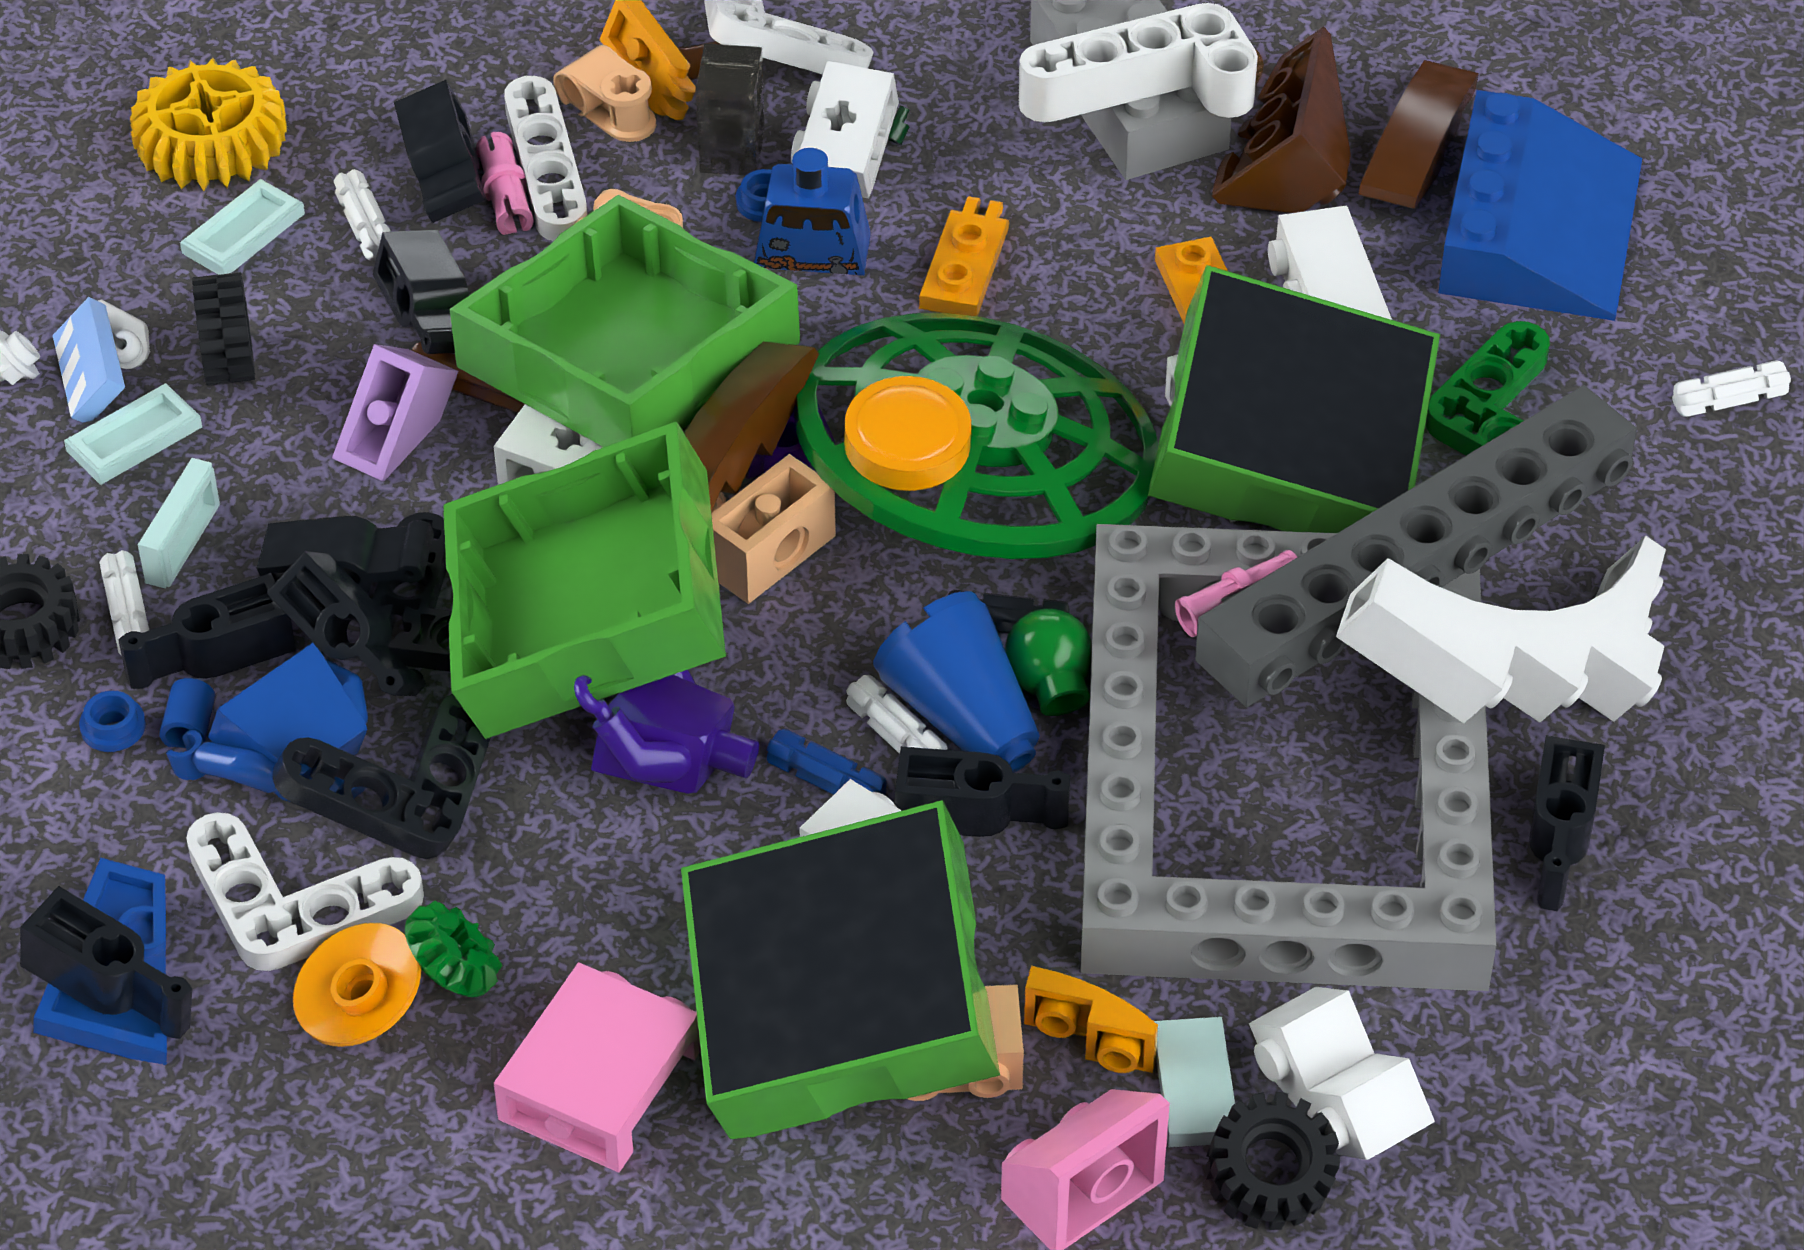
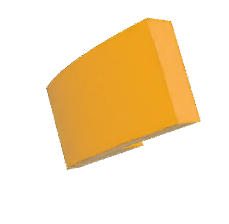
[1024,966,1158,1073]

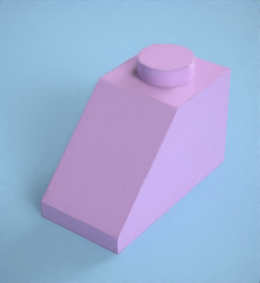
[332,344,459,481]

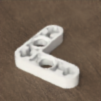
[704,0,874,74]
[186,812,424,971]

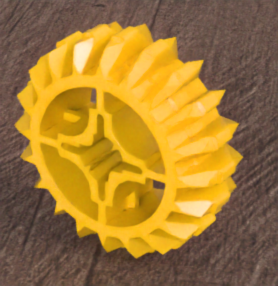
[130,58,287,191]

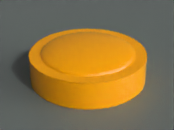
[844,376,971,491]

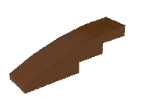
[1358,60,1479,209]
[684,341,819,511]

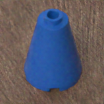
[873,591,1040,773]

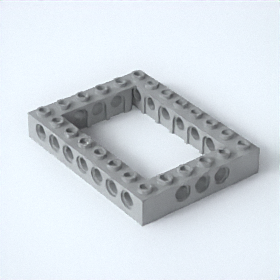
[1080,524,1496,991]

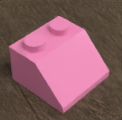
[1001,1089,1170,1250]

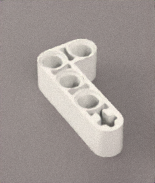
[1019,3,1258,122]

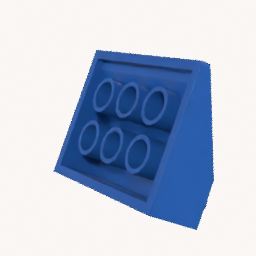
[1438,90,1643,321]

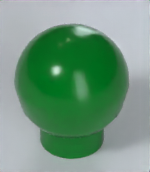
[1004,609,1092,716]

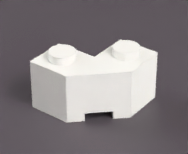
[1249,987,1435,1160]

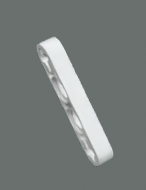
[504,76,587,241]

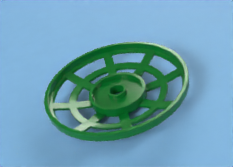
[794,313,1158,559]

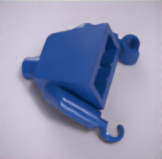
[166,643,368,802]

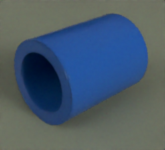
[159,678,216,748]

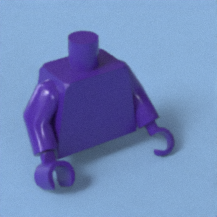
[574,670,759,794]

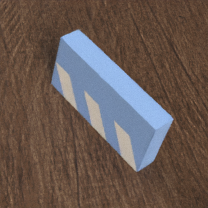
[53,297,125,423]

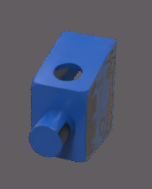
[754,148,871,275]

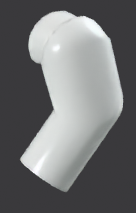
[98,300,150,369]

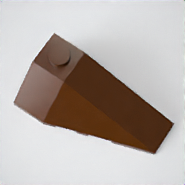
[1211,26,1351,213]

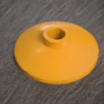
[293,923,421,1047]

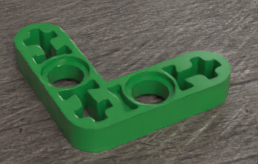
[1426,321,1550,456]

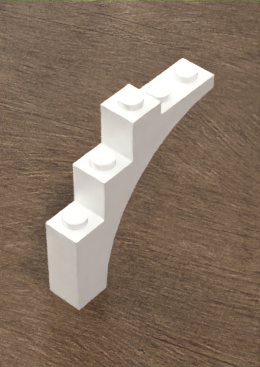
[1336,536,1666,723]

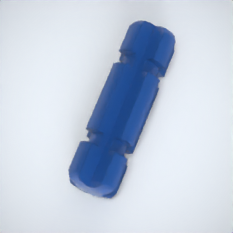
[766,729,887,795]

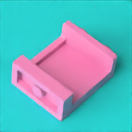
[494,962,701,1173]

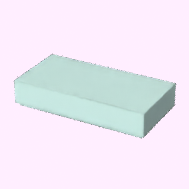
[180,179,305,275]
[64,383,202,485]
[138,458,220,588]
[1154,1017,1235,1147]

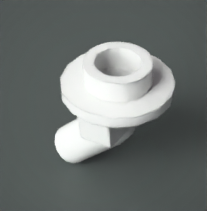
[0,330,40,385]

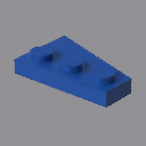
[33,858,167,1065]

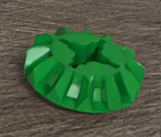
[405,901,502,997]

